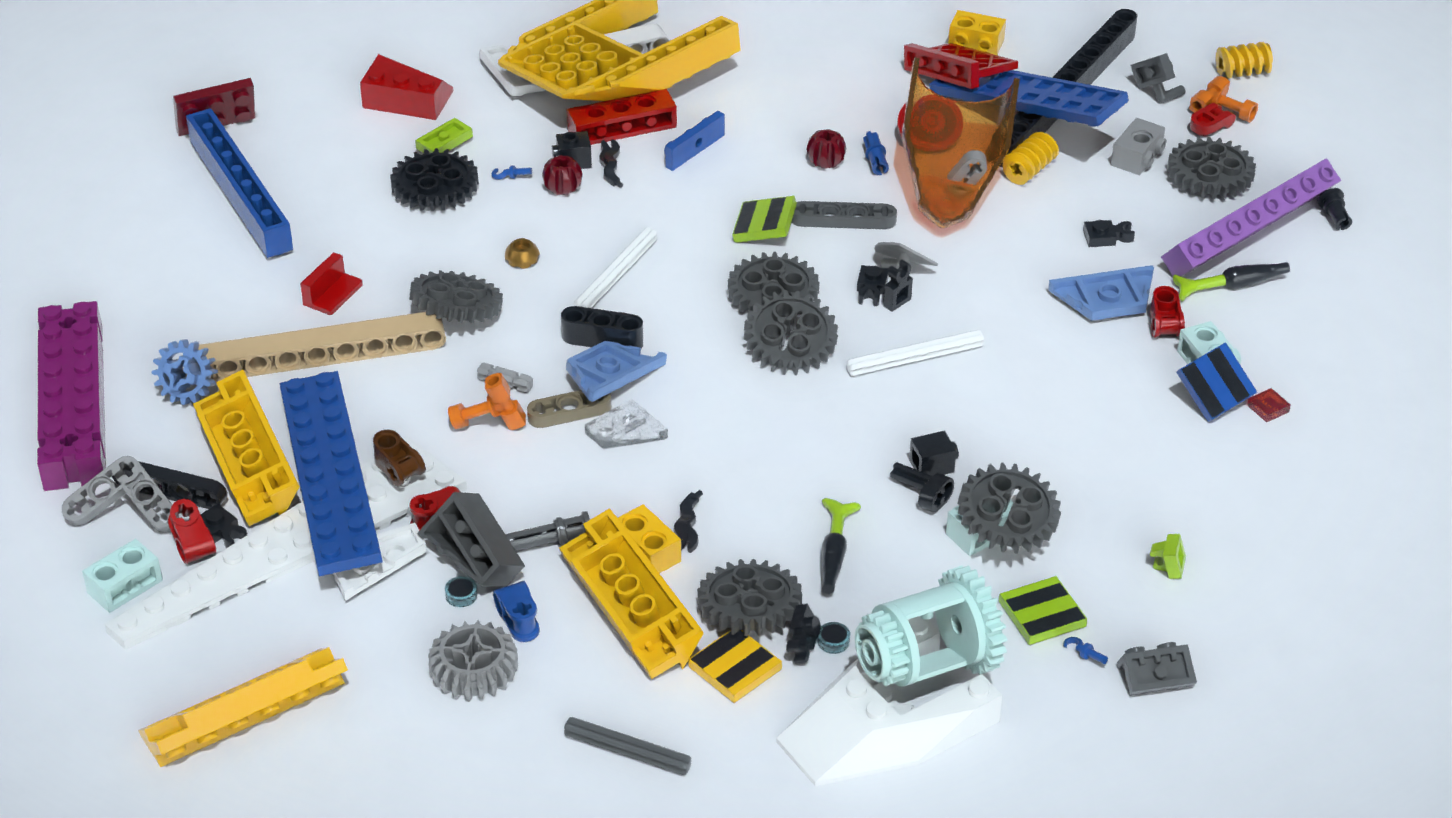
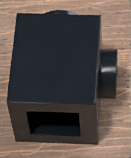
[552,131,592,169]
[909,430,959,476]

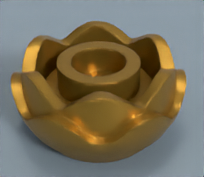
[505,238,540,269]

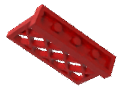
[904,43,1018,89]

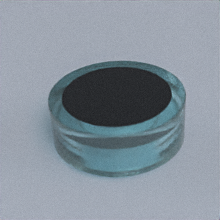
[445,576,478,607]
[817,622,850,654]

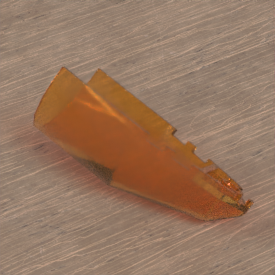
[902,58,1020,229]

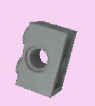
[1111,117,1167,176]

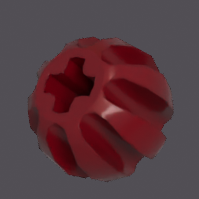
[806,129,847,169]
[542,155,583,195]

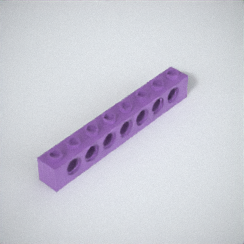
[1161,158,1342,277]

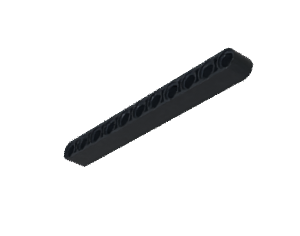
[992,9,1138,168]

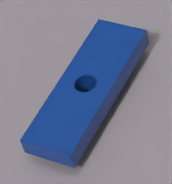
[664,111,725,171]

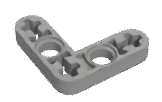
[62,456,179,533]

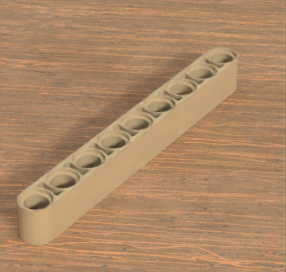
[186,312,446,382]

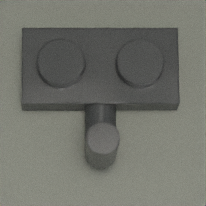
[1130,53,1186,103]

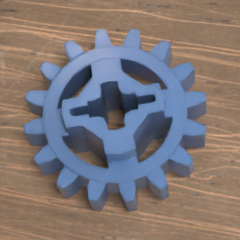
[151,339,218,405]

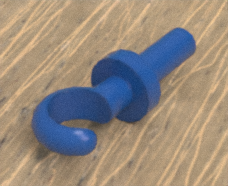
[491,165,532,180]
[1063,637,1108,664]

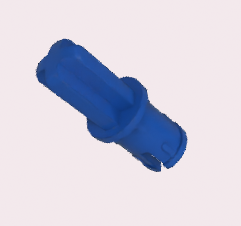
[863,131,889,175]

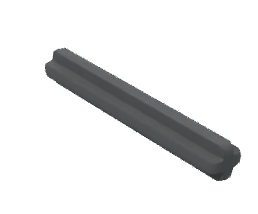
[564,717,691,775]

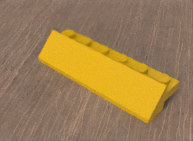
[193,370,300,526]
[559,508,704,679]
[138,647,348,767]

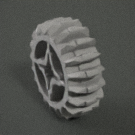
[428,620,518,701]

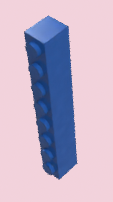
[186,108,293,258]

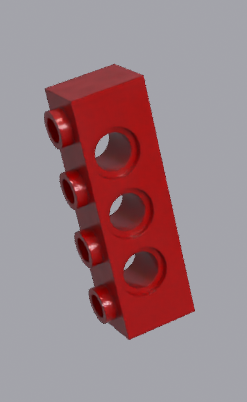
[567,89,677,145]

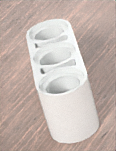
[604,24,670,54]

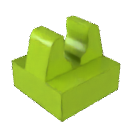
[1150,534,1186,579]

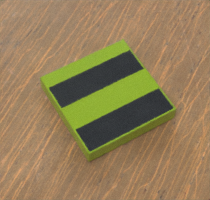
[732,196,797,242]
[999,576,1087,645]

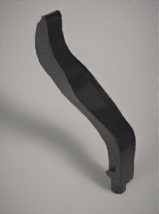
[599,139,623,188]
[674,490,703,553]

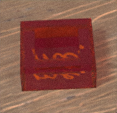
[1247,388,1291,423]

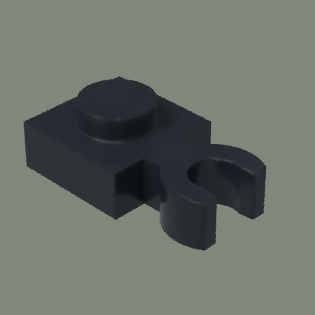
[1083,220,1135,247]
[884,259,913,312]
[857,265,889,306]
[201,503,247,548]
[786,603,821,664]

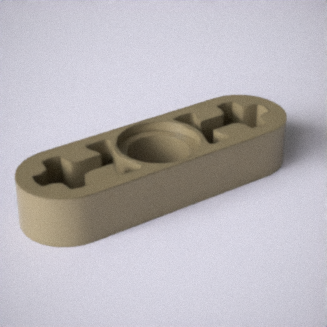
[527,390,612,428]

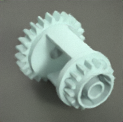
[855,566,1007,687]

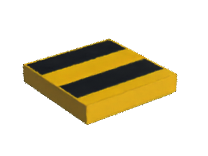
[689,630,782,703]

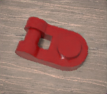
[1190,102,1236,136]

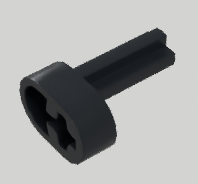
[890,462,954,512]

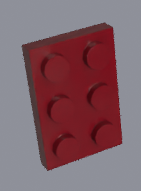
[173,78,255,136]

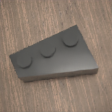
[417,492,525,587]

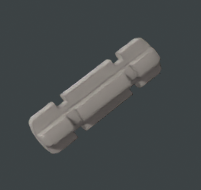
[477,362,533,393]

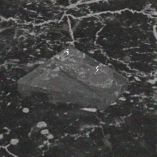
[585,399,668,449]

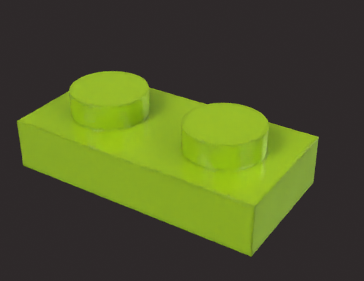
[415,118,473,153]

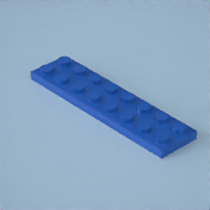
[929,70,1129,127]

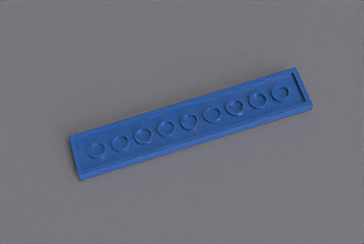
[279,371,383,576]

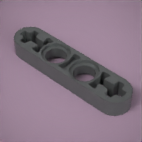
[791,201,897,229]

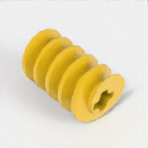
[1215,42,1273,78]
[1002,132,1059,185]

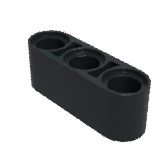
[561,306,643,349]

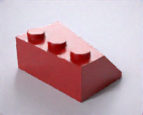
[360,54,453,120]

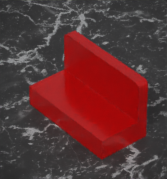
[300,252,363,315]

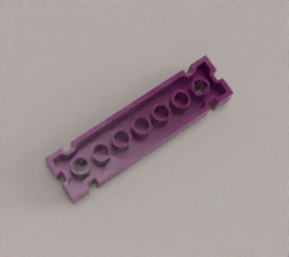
[37,301,106,491]

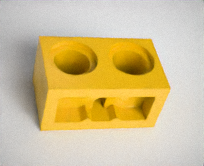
[948,10,1006,55]
[618,504,681,574]

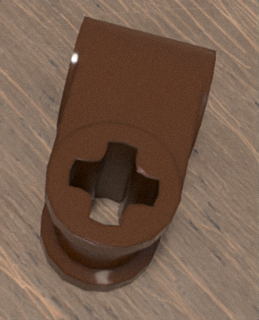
[373,429,426,487]

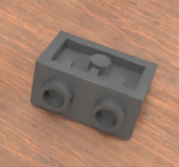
[1117,642,1197,695]

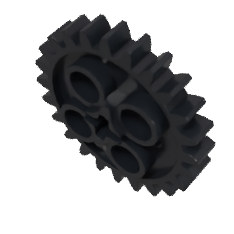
[390,148,479,211]

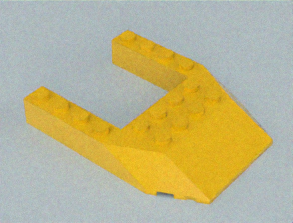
[498,0,741,101]

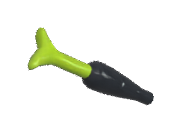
[1173,262,1290,302]
[822,498,861,594]

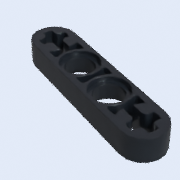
[112,461,228,509]

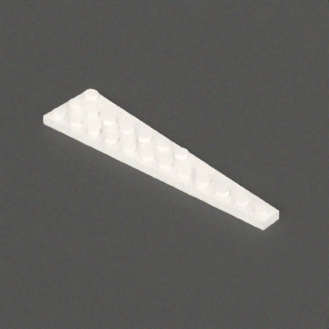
[105,437,467,650]

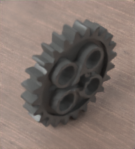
[1167,137,1256,199]
[728,252,820,317]
[409,270,503,323]
[744,290,838,375]
[957,462,1061,554]
[697,559,802,636]

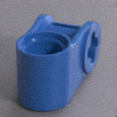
[493,581,540,642]

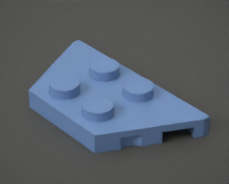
[1048,265,1154,321]
[566,341,667,402]

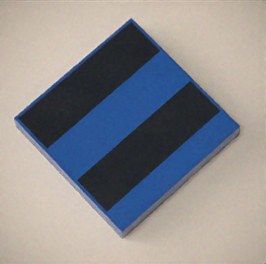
[1176,342,1257,422]

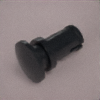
[1317,188,1352,230]

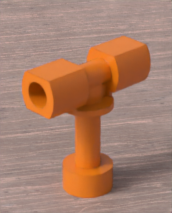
[1189,76,1258,123]
[448,373,526,430]

